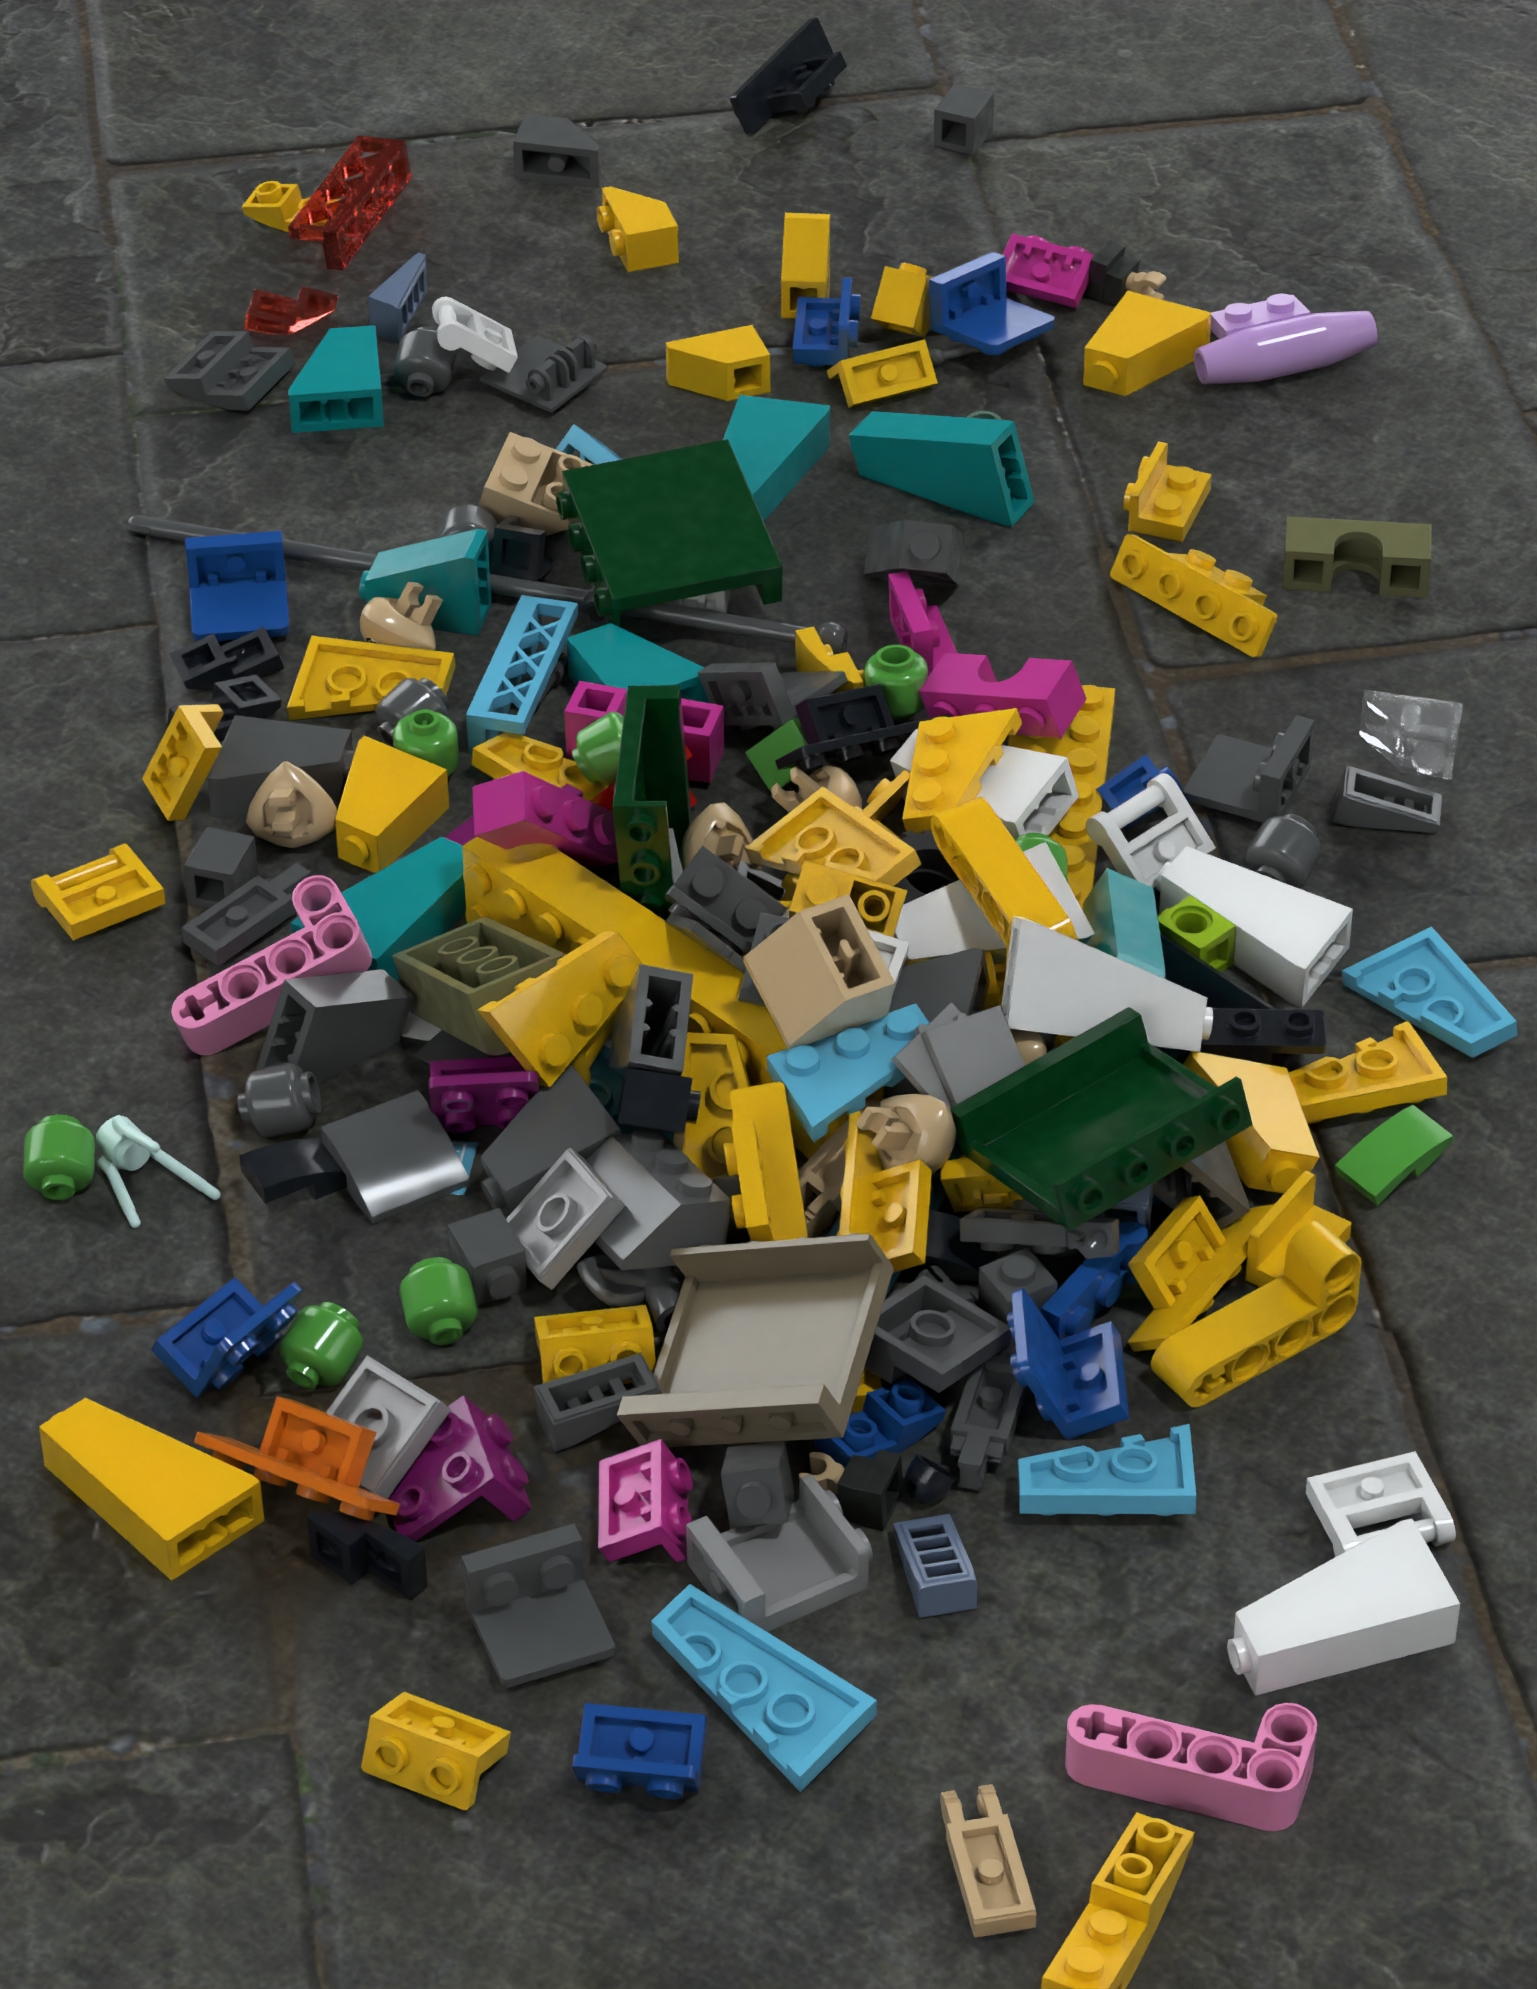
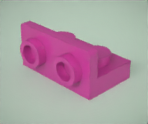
[1003,233,1095,309]
[888,571,957,676]
[598,1439,693,1562]

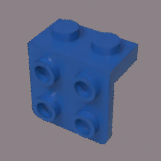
[929,252,1055,355]
[185,531,290,643]
[151,1277,303,1398]
[1007,1288,1129,1441]

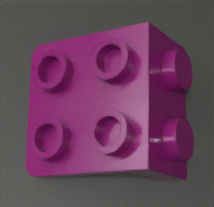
[429,1057,539,1133]
[388,1395,532,1541]

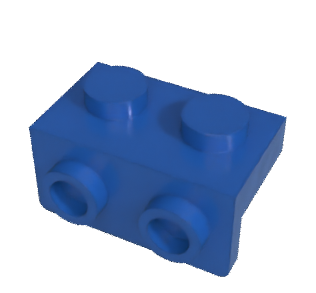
[793,277,861,367]
[572,1703,708,1799]

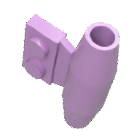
[1194,294,1378,385]

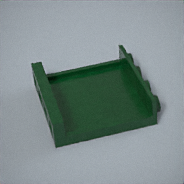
[556,439,783,628]
[612,685,692,921]
[950,1007,1253,1231]

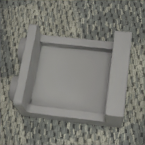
[686,1474,873,1632]

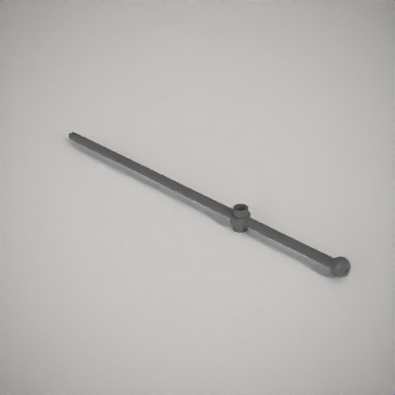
[128,515,848,655]

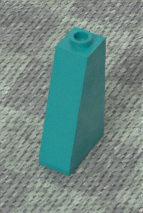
[723,395,830,521]
[849,411,1035,527]
[291,836,466,981]
[1083,868,1165,979]

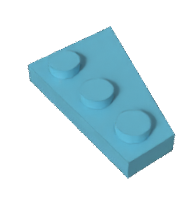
[1342,927,1518,1058]
[1018,1424,1196,1516]

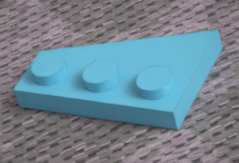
[767,1003,929,1142]

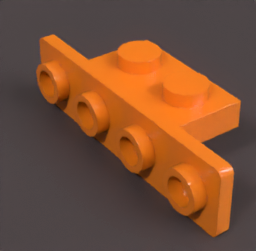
[194,1396,400,1521]

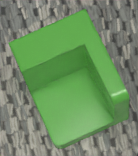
[745,718,834,791]

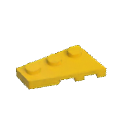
[287,636,456,721]
[902,708,1022,834]
[471,732,608,801]
[744,786,921,886]
[477,930,644,1087]
[1289,1021,1447,1124]
[673,1032,750,1179]

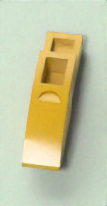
[1041,1812,1195,1989]

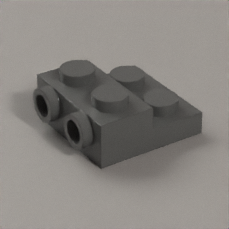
[865,1275,1011,1393]

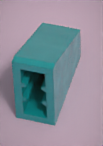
[288,325,384,433]
[359,529,492,636]
[567,623,709,703]

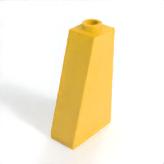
[39,1398,264,1581]

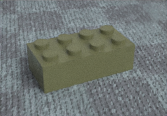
[392,916,565,1055]

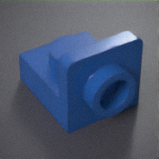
[1096,754,1183,830]

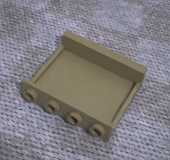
[617,1233,894,1447]

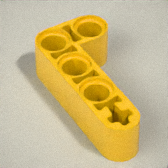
[930,796,1078,967]
[1151,1221,1362,1407]

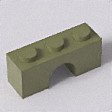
[1283,516,1432,598]

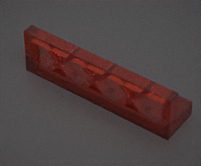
[288,135,412,270]

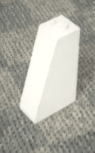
[890,729,1079,840]
[894,842,1095,967]
[1156,846,1353,1008]
[1001,916,1213,1052]
[1227,1518,1460,1696]

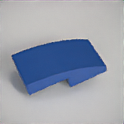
[814,1378,946,1469]

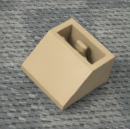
[478,432,594,536]
[743,894,895,1051]

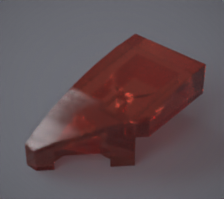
[244,286,339,335]

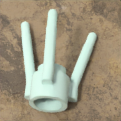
[95,1115,221,1228]

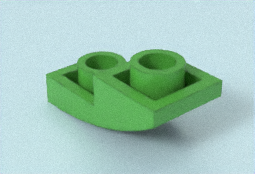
[1335,1105,1454,1206]

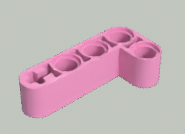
[171,875,372,1055]
[1065,1703,1317,1831]

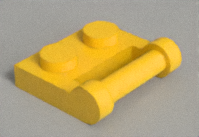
[31,843,166,941]

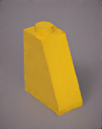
[1083,291,1212,396]
[335,736,450,873]
[1183,1051,1320,1194]

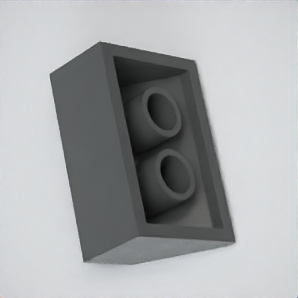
[586,1128,732,1271]

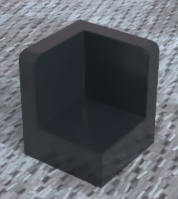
[491,515,553,581]

